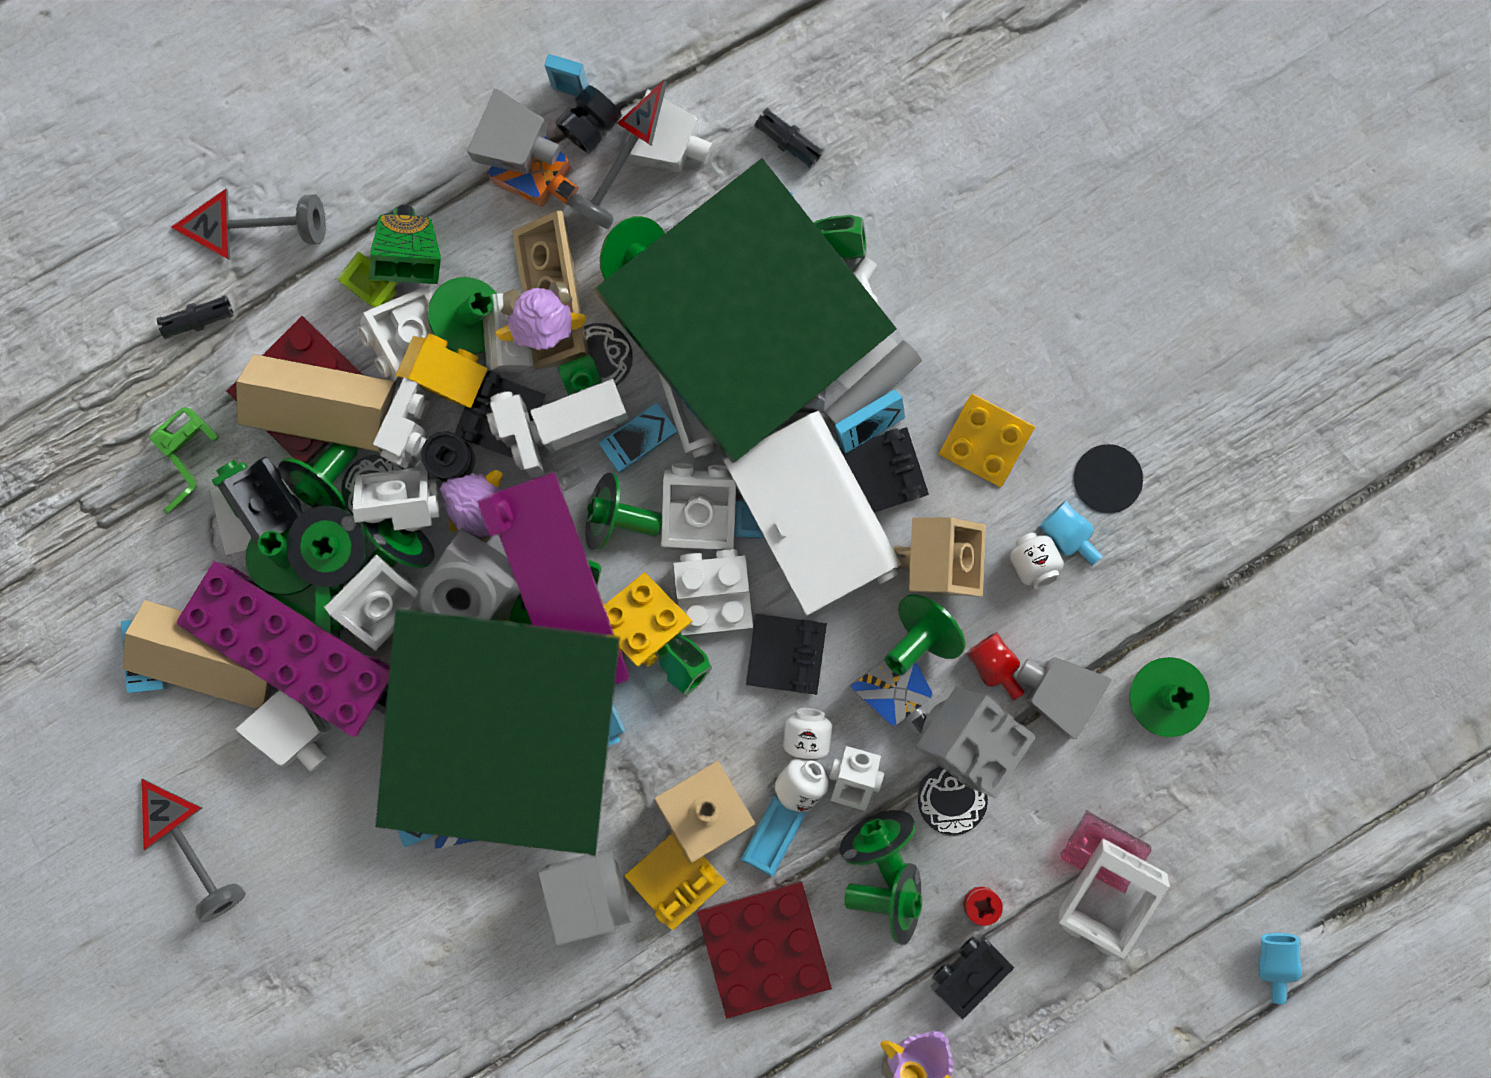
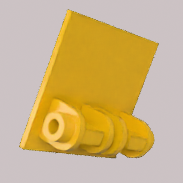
[938,393,1036,488]
[604,572,693,667]
[624,833,726,931]

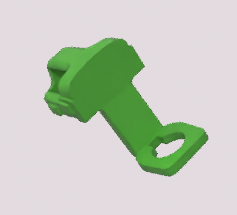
[149,407,219,514]

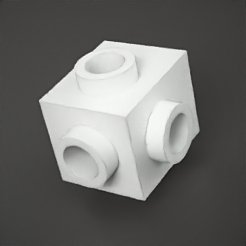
[829,746,884,811]

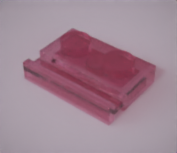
[1060,810,1152,894]

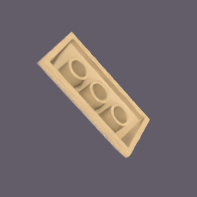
[512,210,589,369]
[236,354,396,452]
[122,600,272,709]

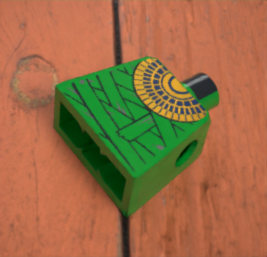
[369,205,441,284]

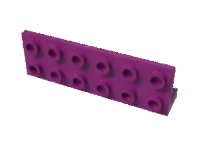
[477,473,630,685]
[177,561,390,737]

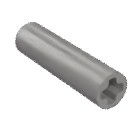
[824,340,922,427]

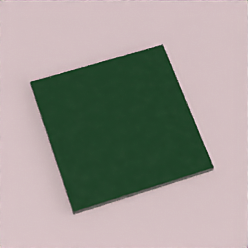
[594,158,897,463]
[375,608,621,856]

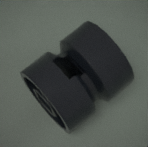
[555,85,623,154]
[421,431,475,482]

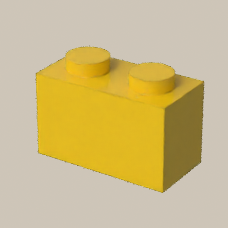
[395,333,488,408]

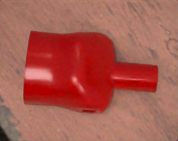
[966,632,1025,700]

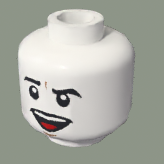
[1010,533,1064,589]
[783,708,832,761]
[775,758,829,812]

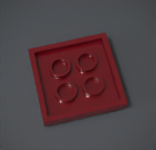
[226,316,363,465]
[697,881,832,1019]

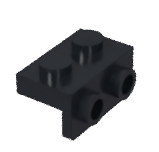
[218,456,304,546]
[931,935,1014,1020]

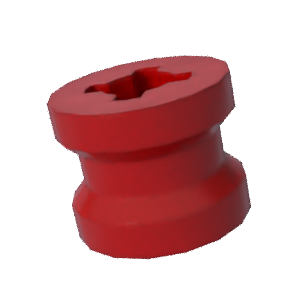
[963,886,1003,926]

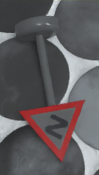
[566,80,667,230]
[171,188,326,260]
[141,779,246,923]

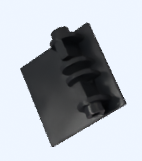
[455,371,546,459]
[839,427,929,512]
[746,613,827,695]

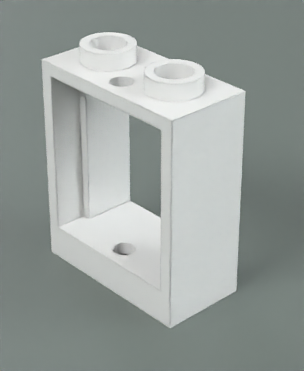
[528,379,630,453]
[1059,838,1170,959]

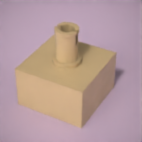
[893,517,986,597]
[653,760,755,863]

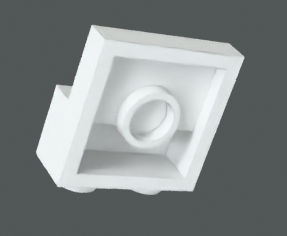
[358,286,456,384]
[373,378,430,469]
[487,392,545,478]
[661,463,737,550]
[352,467,439,531]
[673,549,753,636]
[324,555,419,651]

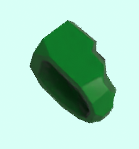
[813,215,867,260]
[657,634,712,696]

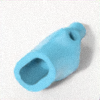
[1039,501,1102,566]
[1258,933,1302,1004]

